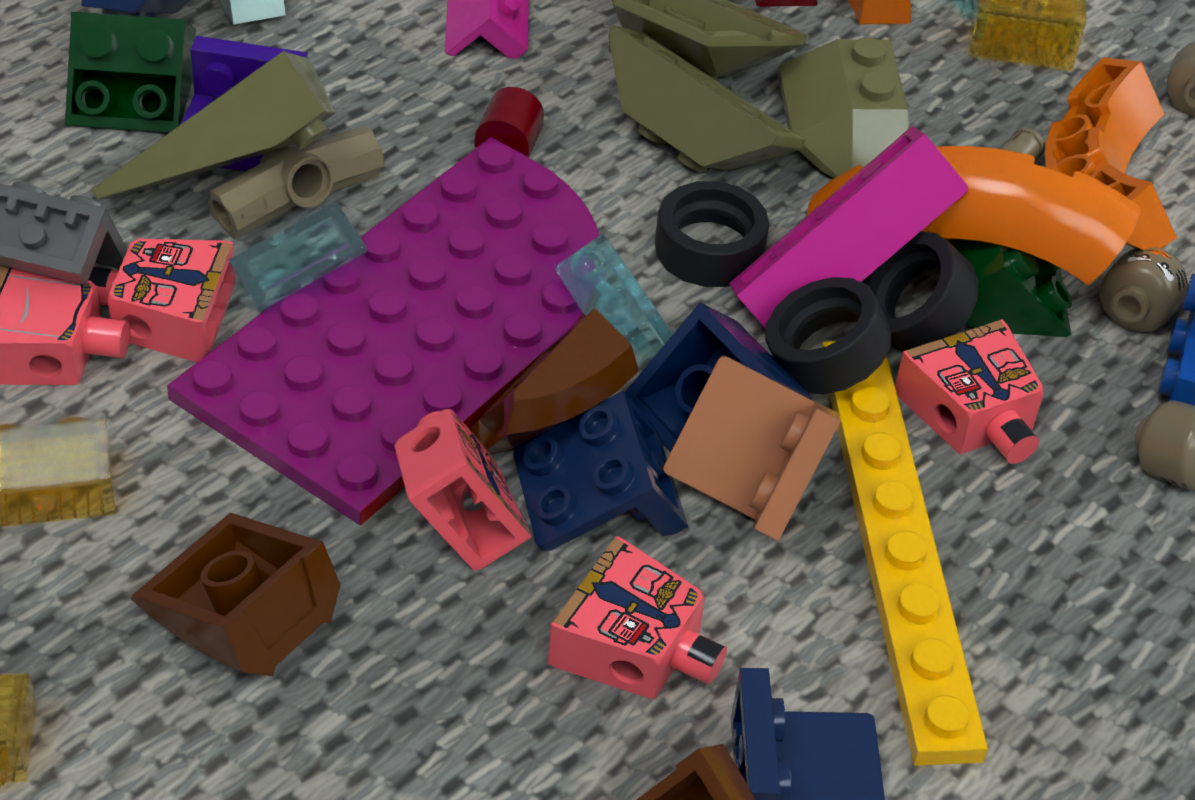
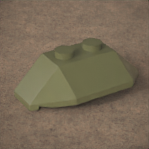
[611,0,808,80]
[608,25,806,173]
[777,38,908,179]

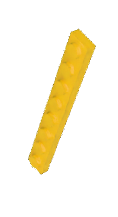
[822,341,988,766]

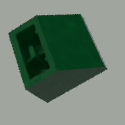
[65,12,196,133]
[939,239,1072,337]

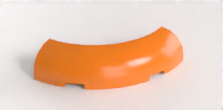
[1045,57,1177,250]
[806,146,1142,286]

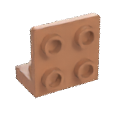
[663,356,841,541]

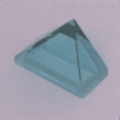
[229,201,367,311]

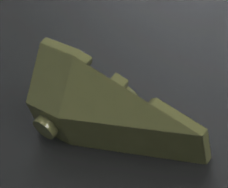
[91,51,336,199]

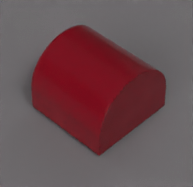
[474,87,544,158]

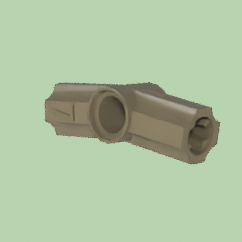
[207,126,384,240]

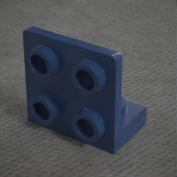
[513,391,688,551]
[731,668,885,800]

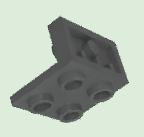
[0,182,127,285]

